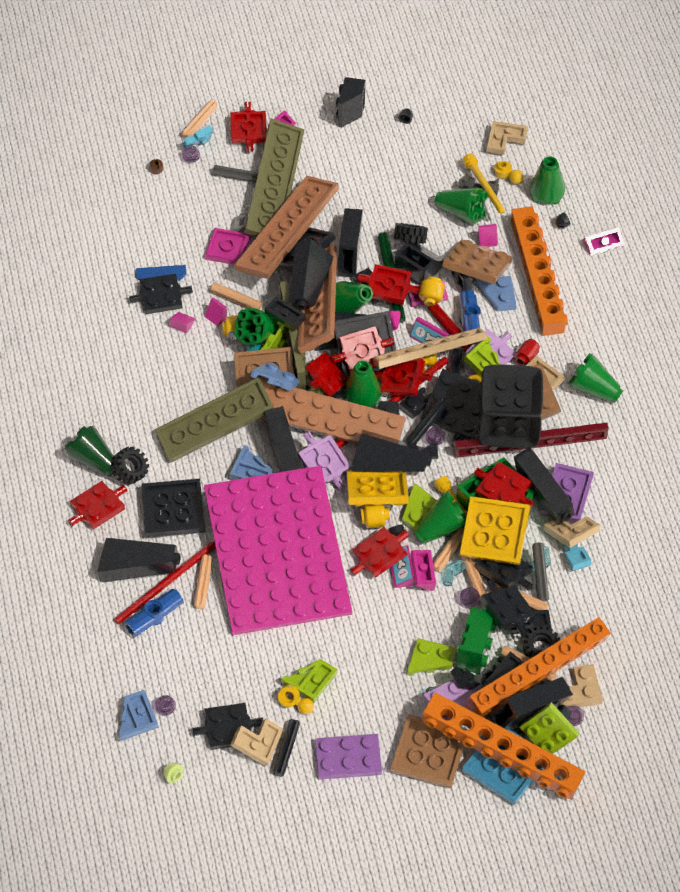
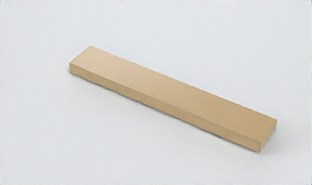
[373,328,487,369]

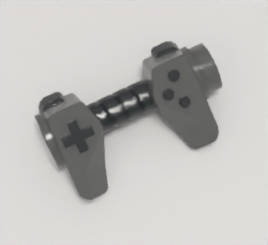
[458,173,499,196]

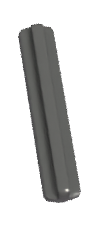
[213,165,258,182]
[532,542,549,602]

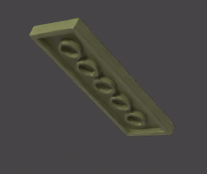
[280,281,309,390]
[155,377,274,463]

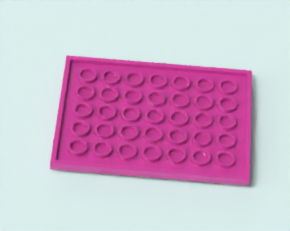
[204,466,352,635]

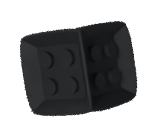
[479,364,543,448]

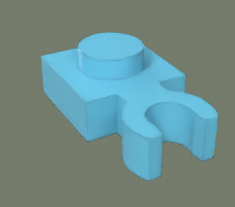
[182,125,213,149]
[563,544,591,571]

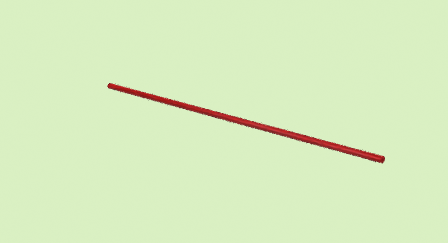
[114,356,449,625]

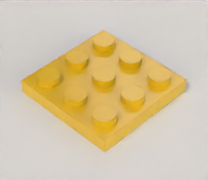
[347,471,409,506]
[460,497,530,565]

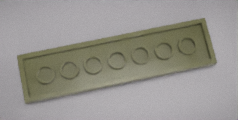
[244,118,305,237]

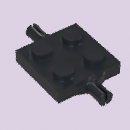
[129,273,193,314]
[476,559,533,591]
[480,580,536,637]
[192,702,263,750]

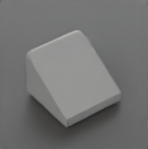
[231,214,248,233]

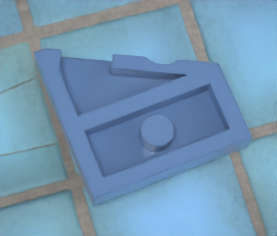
[475,276,516,311]
[251,363,300,391]
[230,445,274,480]
[119,690,159,741]

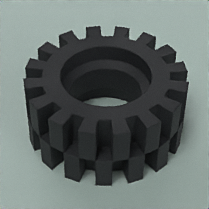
[393,223,428,244]
[111,446,149,485]
[523,626,560,658]

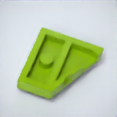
[261,321,288,350]
[463,336,501,377]
[402,483,437,531]
[407,638,457,676]
[281,659,338,703]

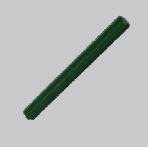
[378,232,405,323]

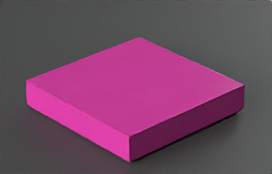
[205,228,250,265]

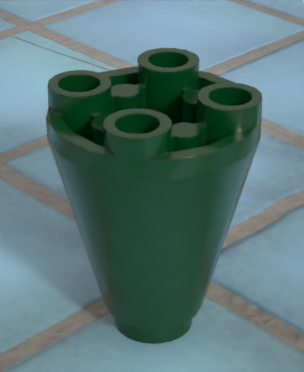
[64,426,115,477]

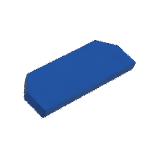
[136,265,187,281]

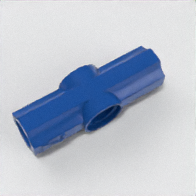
[458,289,481,332]
[125,588,184,637]

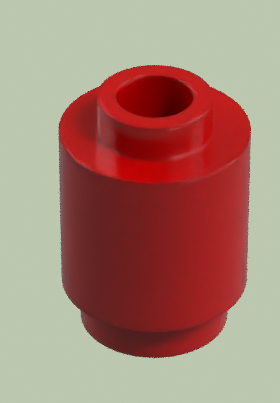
[514,339,540,366]

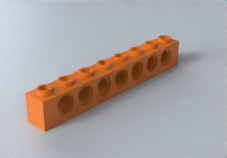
[510,206,568,336]
[464,617,611,717]
[421,692,586,800]

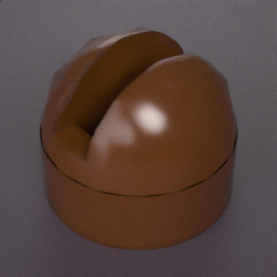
[149,159,164,175]

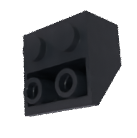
[336,77,366,128]
[395,242,445,284]

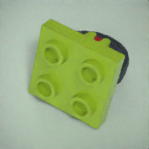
[520,702,579,754]

